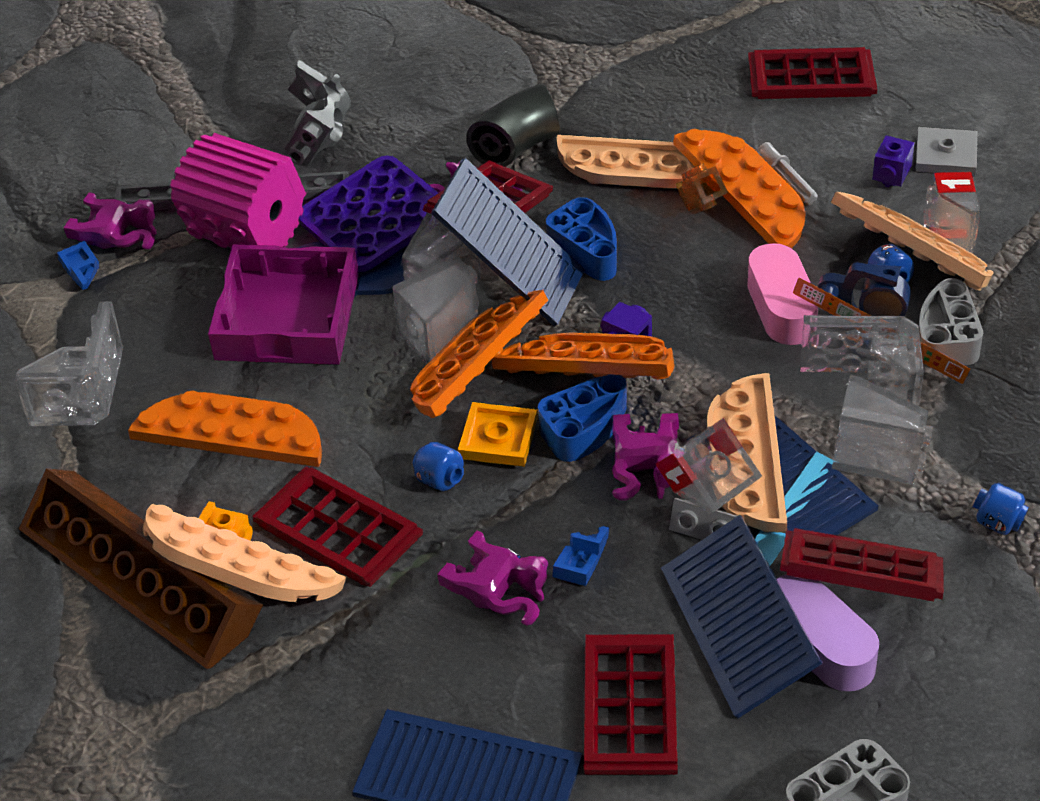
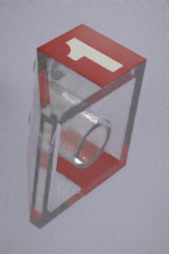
[923,172,981,254]
[655,418,762,514]

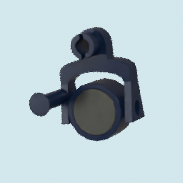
[817,262,911,355]

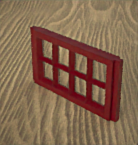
[748,47,878,99]
[423,161,553,214]
[252,466,423,587]
[780,528,944,602]
[584,634,678,775]

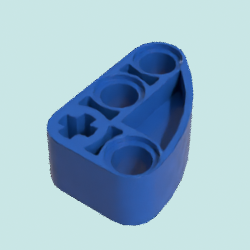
[546,197,617,281]
[538,374,627,462]

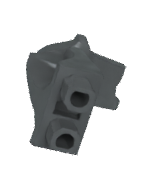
[285,60,351,166]

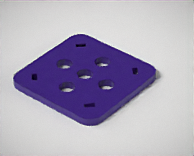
[299,155,441,272]

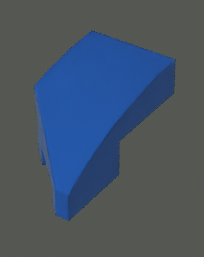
[57,241,99,290]
[552,526,609,586]

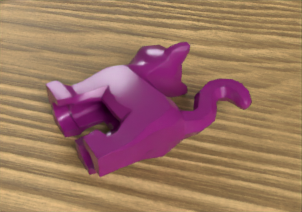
[64,193,157,250]
[612,413,689,501]
[437,531,548,626]

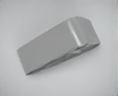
[916,278,983,368]
[785,739,910,801]

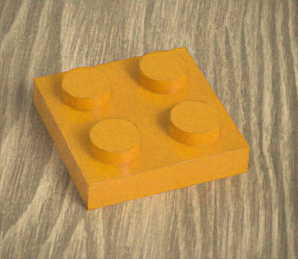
[458,402,538,467]

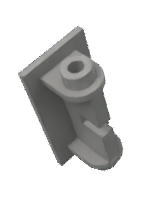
[669,498,737,540]

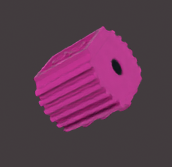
[170,133,306,248]

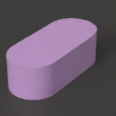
[777,574,879,691]

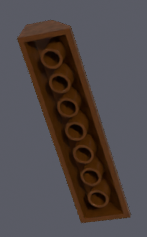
[19,468,263,669]

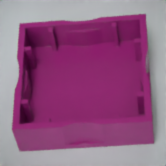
[208,244,359,365]

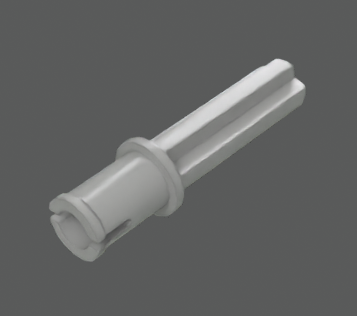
[757,142,818,206]

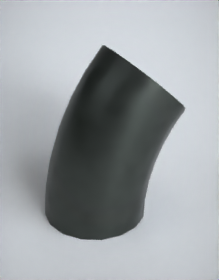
[466,83,560,167]

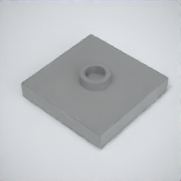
[915,127,977,176]

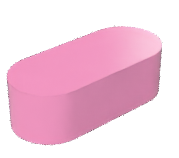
[747,243,818,345]

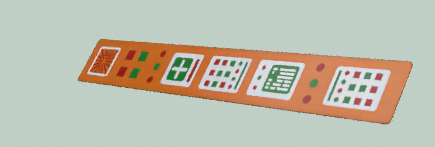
[793,278,970,384]

